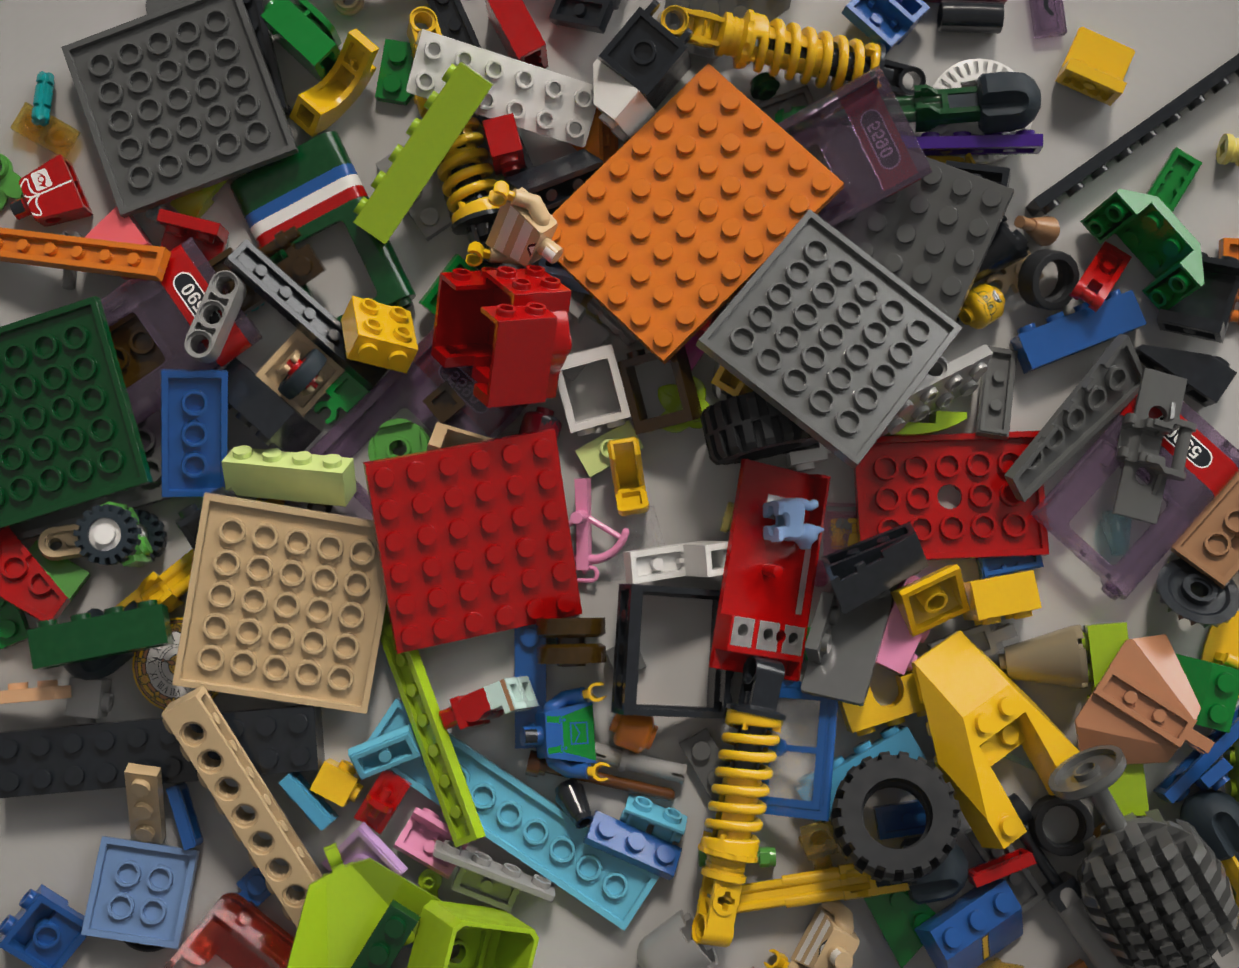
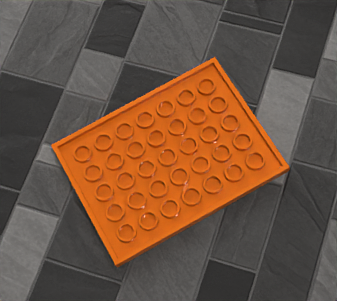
[552,63,844,365]

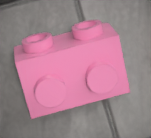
[393,807,469,879]

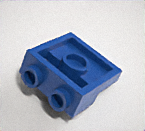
[0,884,87,968]

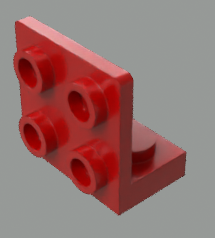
[157,209,229,268]

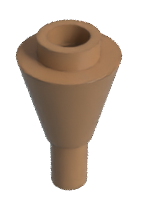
[1014,215,1060,246]

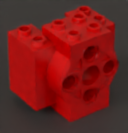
[431,265,572,408]

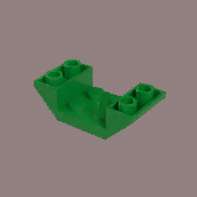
[1080,188,1205,310]

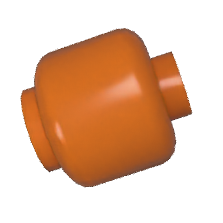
[609,713,658,754]

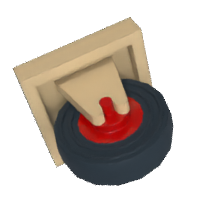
[255,328,345,417]

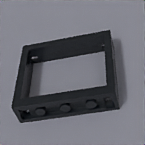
[611,584,734,719]

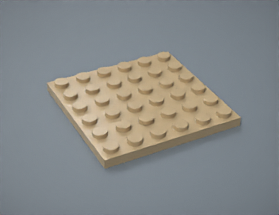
[172,492,387,714]

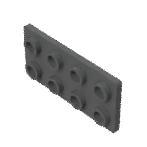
[801,587,894,706]

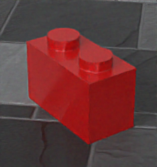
[482,113,526,176]

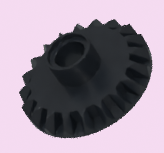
[1155,558,1239,628]

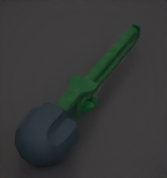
[775,71,1041,133]

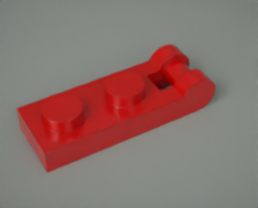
[1069,241,1132,312]

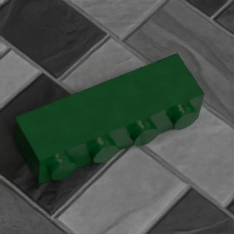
[27,600,174,670]

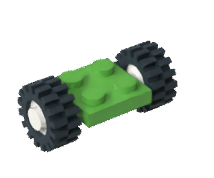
[73,501,167,567]

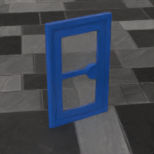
[759,680,838,821]

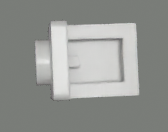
[786,443,831,472]

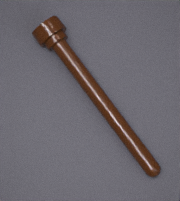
[525,750,676,801]

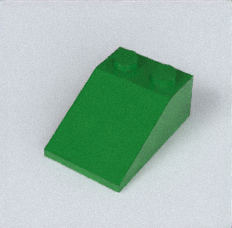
[1175,653,1239,733]

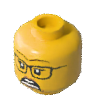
[958,283,1005,329]

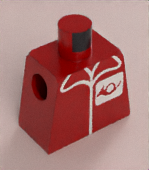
[10,154,93,227]

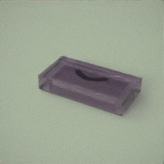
[1029,0,1067,39]

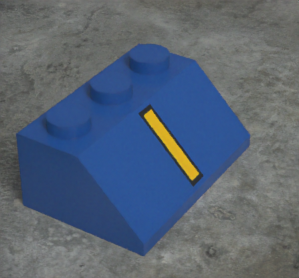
[914,879,1023,968]

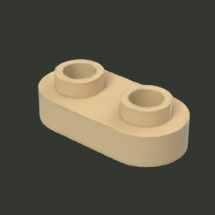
[38,524,83,561]

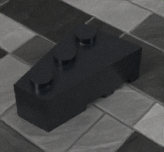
[504,149,603,215]
[224,357,321,452]
[821,522,929,614]

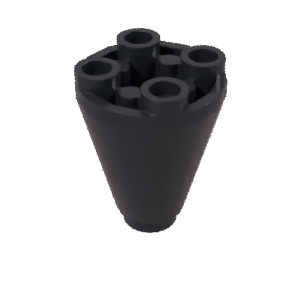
[973,215,1029,284]

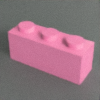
[876,575,930,675]

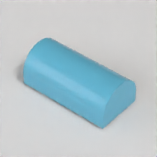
[348,724,421,780]

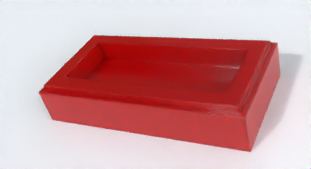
[968,848,1037,888]

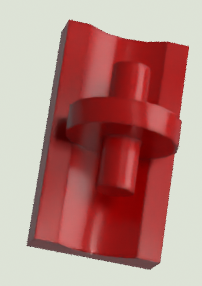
[354,769,412,835]

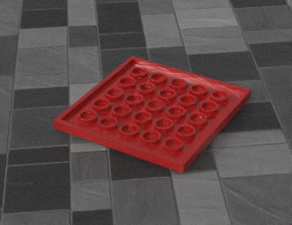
[363,428,582,654]

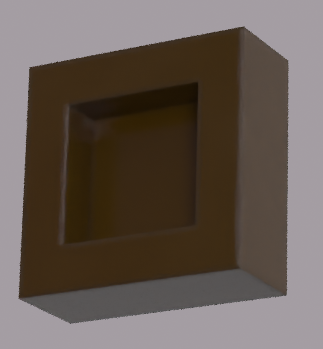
[422,381,468,424]

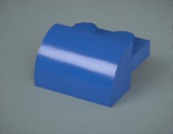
[842,0,930,54]

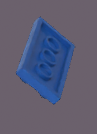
[161,369,228,497]

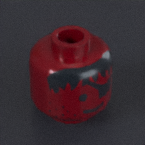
[518,407,562,443]

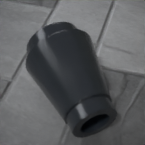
[555,779,593,829]

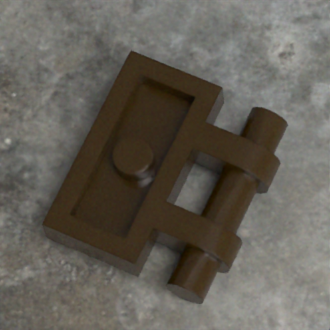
[256,226,326,287]

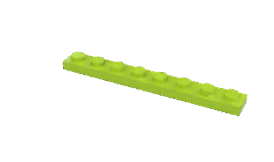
[380,602,486,848]

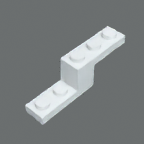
[623,541,728,584]

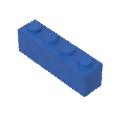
[1010,289,1147,374]

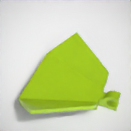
[287,843,441,968]

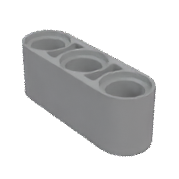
[184,270,247,363]

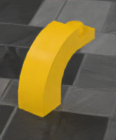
[289,29,379,137]

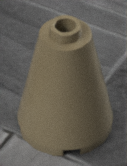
[998,624,1088,689]

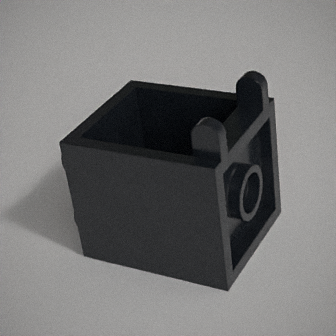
[599,0,694,110]

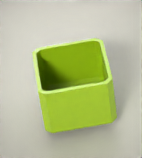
[407,900,539,968]

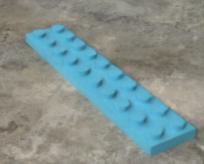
[368,698,660,931]

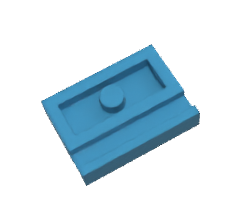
[279,772,339,831]

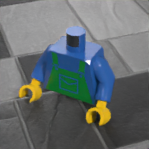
[520,682,611,782]

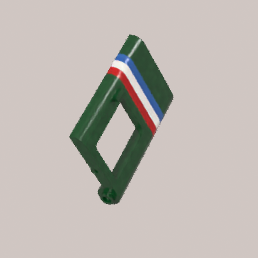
[230,131,416,322]

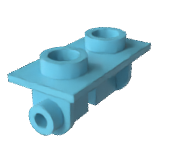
[620,794,688,844]

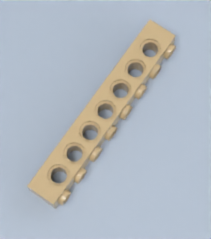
[161,685,323,928]

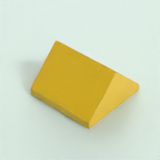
[890,564,970,637]

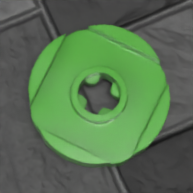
[368,418,430,461]

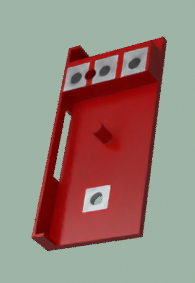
[709,459,831,681]

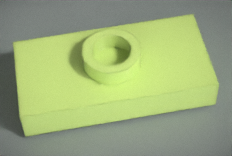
[575,420,644,478]

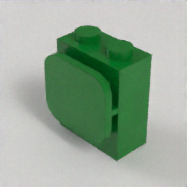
[260,0,342,82]

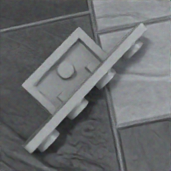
[433,840,555,912]

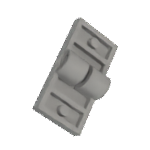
[879,344,993,438]

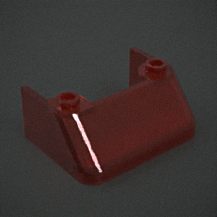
[163,893,294,968]

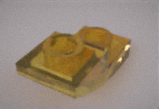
[10,102,81,158]

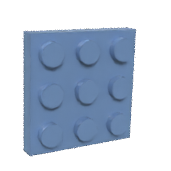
[81,836,200,949]

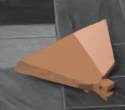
[1074,634,1215,764]

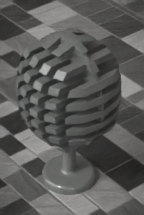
[1048,745,1239,968]

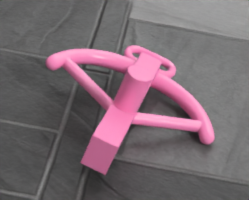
[569,478,630,583]

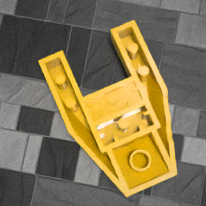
[911,630,1080,849]

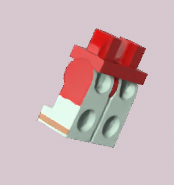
[439,676,539,730]

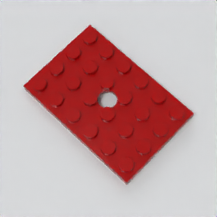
[854,431,1049,560]

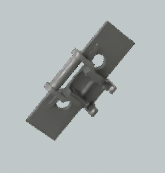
[1112,368,1197,525]

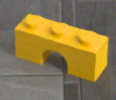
[838,670,926,736]

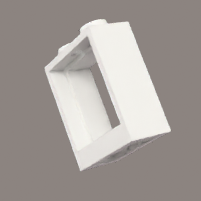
[558,343,631,436]

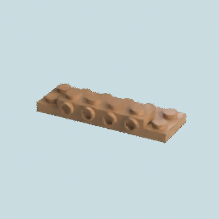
[1170,472,1239,589]

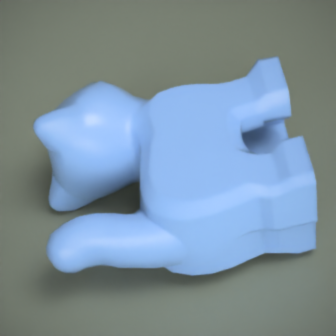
[763,498,824,550]

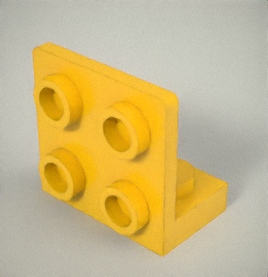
[1055,27,1135,106]

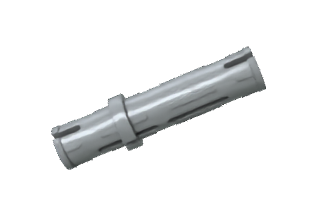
[595,742,687,784]

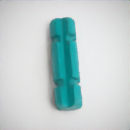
[31,71,55,127]

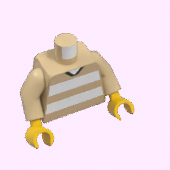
[465,180,564,267]
[764,900,860,968]

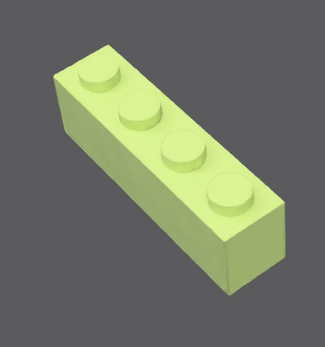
[222,445,357,507]

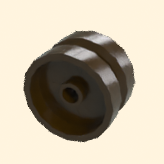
[536,617,606,667]

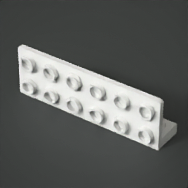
[406,29,596,147]

